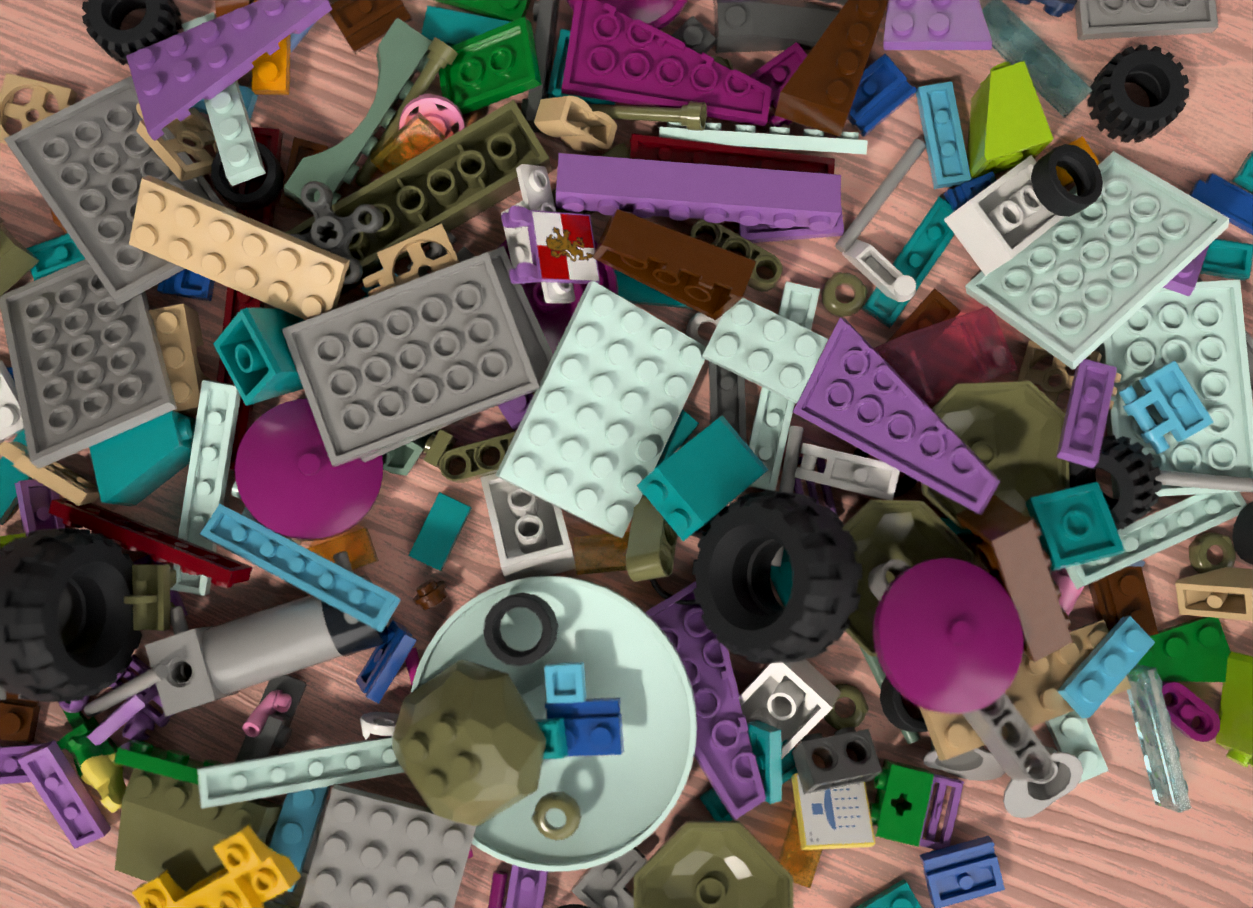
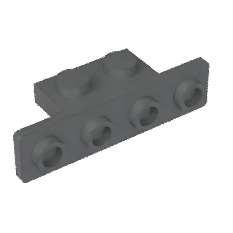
[235,674,307,762]

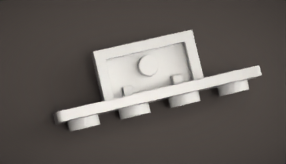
[501,164,575,303]

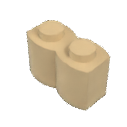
[534,96,617,151]

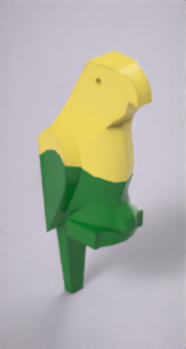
[57,701,126,813]

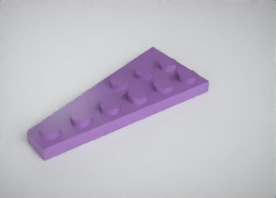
[126,0,332,141]
[883,0,992,50]
[793,317,1000,514]
[645,581,766,820]

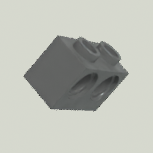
[792,727,882,794]

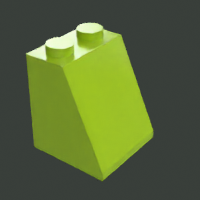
[967,61,1054,180]
[1215,651,1253,768]

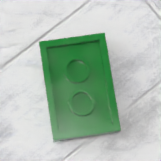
[438,16,542,115]

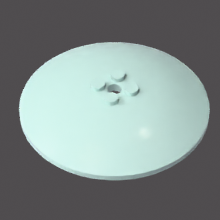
[411,576,697,872]

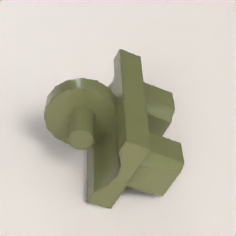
[124,564,176,631]

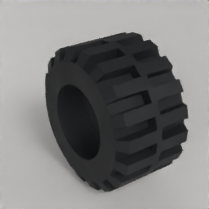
[82,0,183,65]
[1087,45,1189,143]
[1069,435,1162,531]

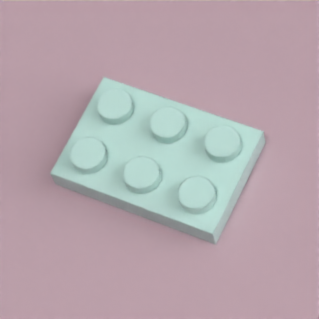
[702,298,828,403]

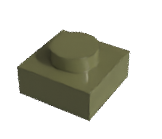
[423,429,457,469]

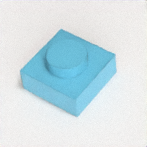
[545,662,587,704]

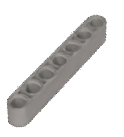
[868,559,1053,782]

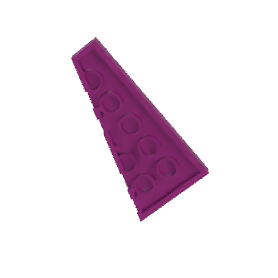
[562,0,772,126]

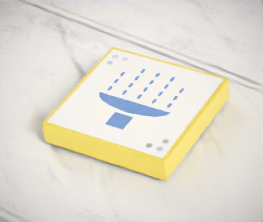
[791,773,875,850]

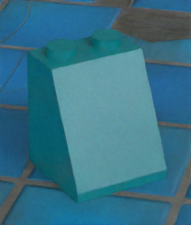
[213,308,305,406]
[89,411,196,506]
[637,415,768,541]

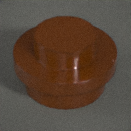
[413,579,448,610]

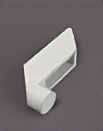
[842,239,916,302]

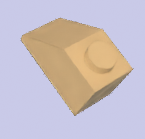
[1175,567,1253,621]

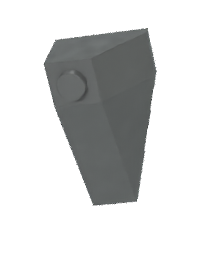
[713,0,839,53]

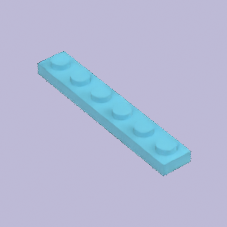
[200,504,401,633]

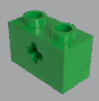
[869,759,934,847]

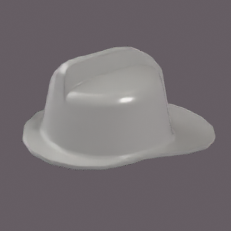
[923,740,1006,781]
[1003,746,1083,818]

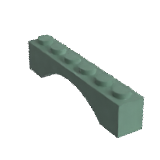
[284,18,432,213]

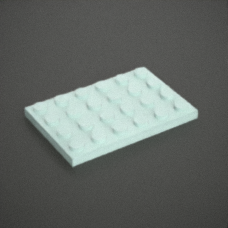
[965,151,1229,370]
[1099,279,1253,499]
[495,281,706,538]

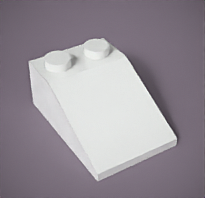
[944,155,1065,276]
[480,473,576,583]
[739,659,841,760]

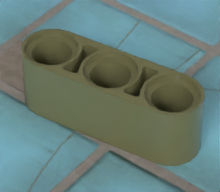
[690,219,782,292]
[439,431,516,483]
[626,494,677,582]

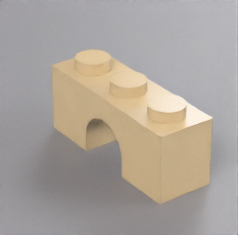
[149,303,210,417]

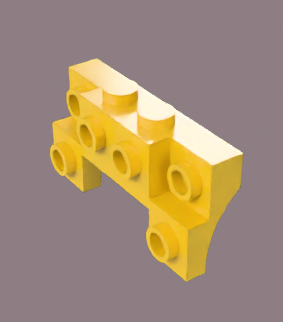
[132,825,301,908]

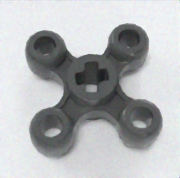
[289,181,384,285]

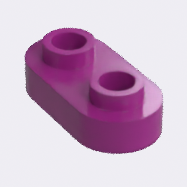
[1150,681,1220,742]

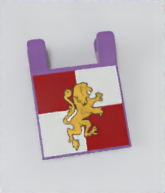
[501,206,600,284]

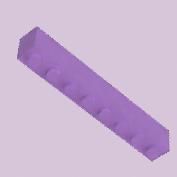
[555,153,841,231]

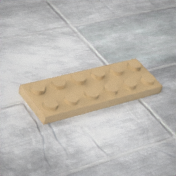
[129,175,350,320]
[919,620,1131,760]

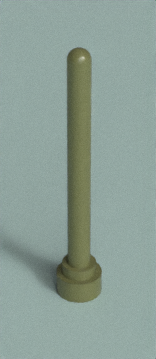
[356,37,458,187]
[587,101,707,131]

